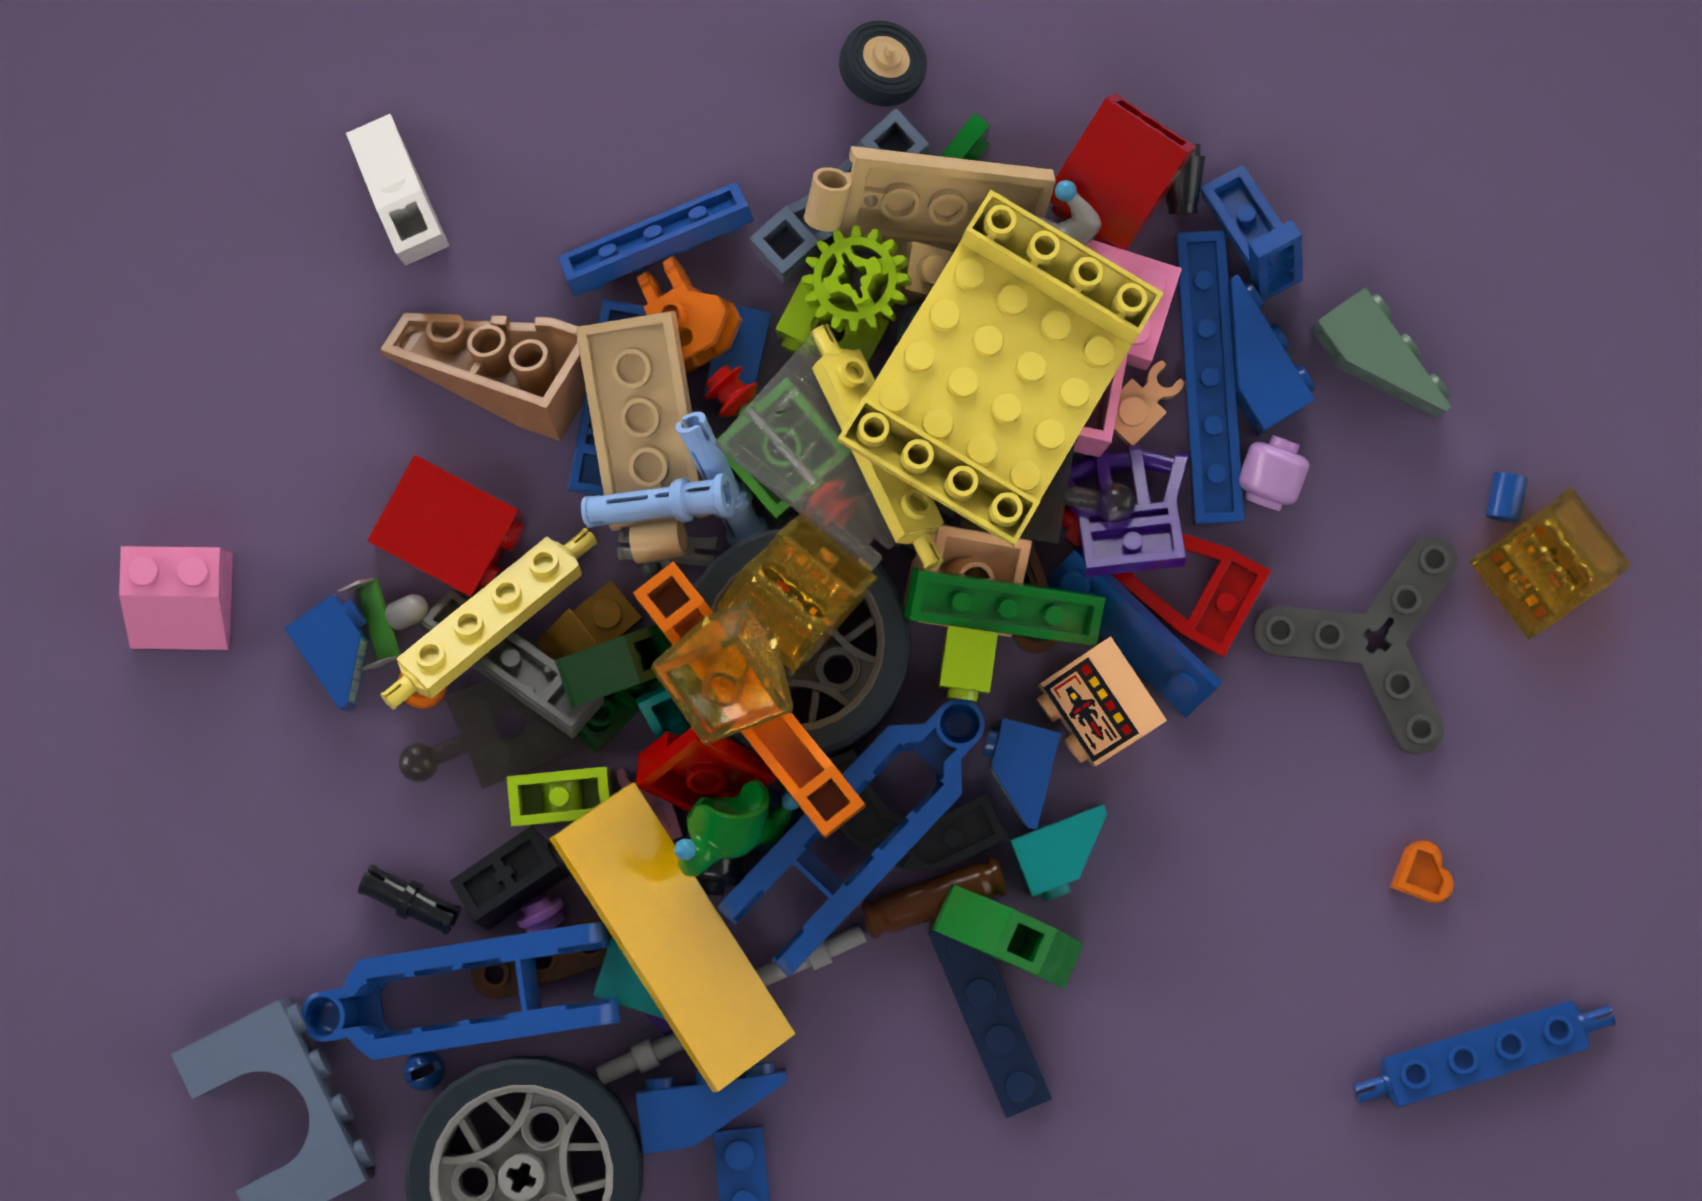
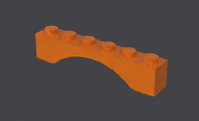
[633,561,865,839]

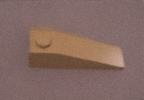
[380,313,586,441]

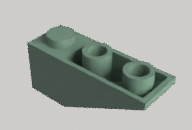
[1310,287,1452,418]

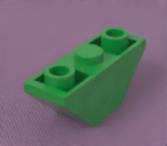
[932,884,1083,989]

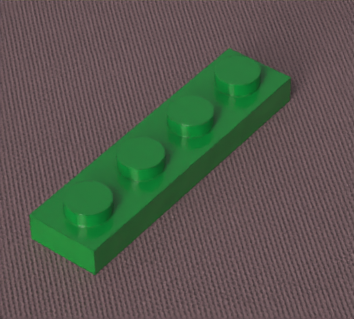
[904,567,1106,646]

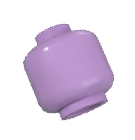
[1239,435,1309,511]

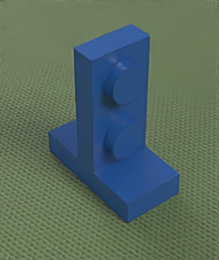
[1200,165,1303,302]

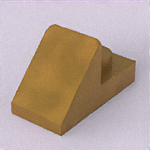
[536,580,643,660]

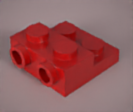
[636,723,777,812]

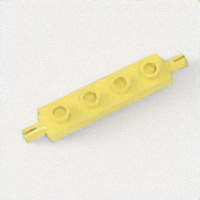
[810,324,945,570]
[380,528,598,710]

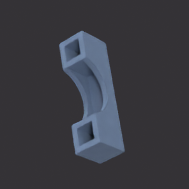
[749,108,929,285]

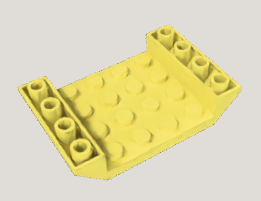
[837,189,1164,547]

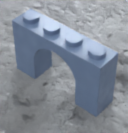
[170,997,376,1201]

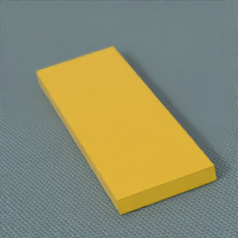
[549,782,795,1092]

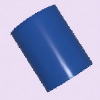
[1486,472,1528,523]

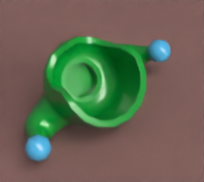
[674,780,799,877]

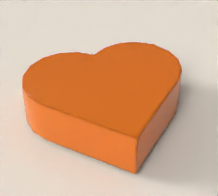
[1389,840,1454,903]

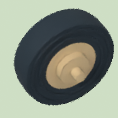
[839,21,927,107]

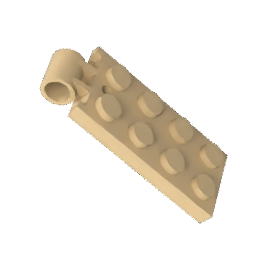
[804,146,1056,251]
[575,311,710,564]

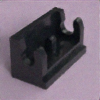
[449,825,570,930]

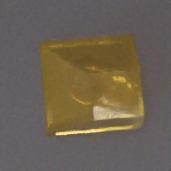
[651,598,793,745]

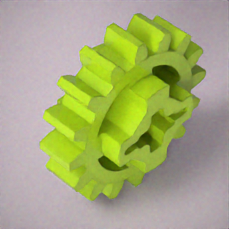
[802,225,912,336]

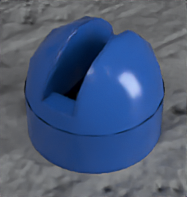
[403,1051,445,1091]

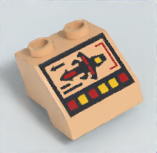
[1036,636,1167,767]

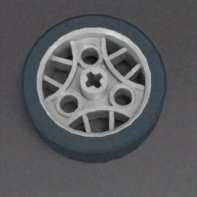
[405,1056,643,1201]

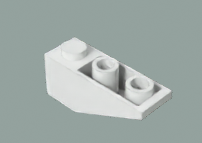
[346,114,450,266]

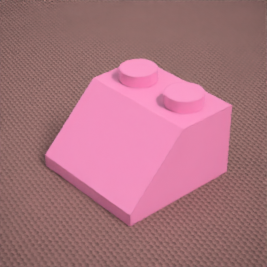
[119,546,233,650]

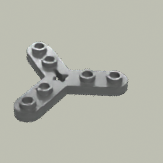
[1252,536,1457,755]

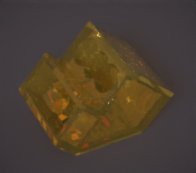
[1469,486,1632,640]
[717,514,878,672]

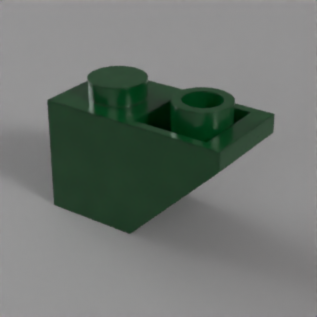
[554,624,682,708]

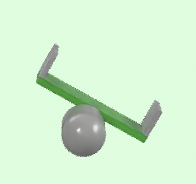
[338,577,429,671]

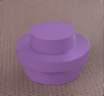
[516,893,565,933]

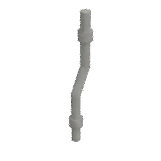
[596,924,867,1085]

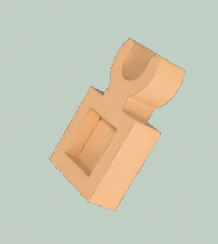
[1114,360,1185,446]

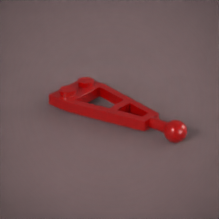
[1032,488,1271,658]

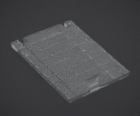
[715,335,896,571]

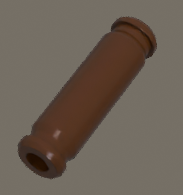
[861,858,1008,939]

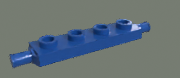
[1353,1000,1616,1108]

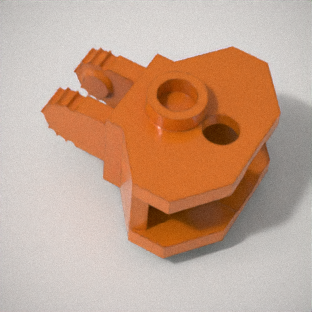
[637,255,743,374]

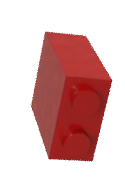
[1050,93,1196,250]
[367,454,526,597]

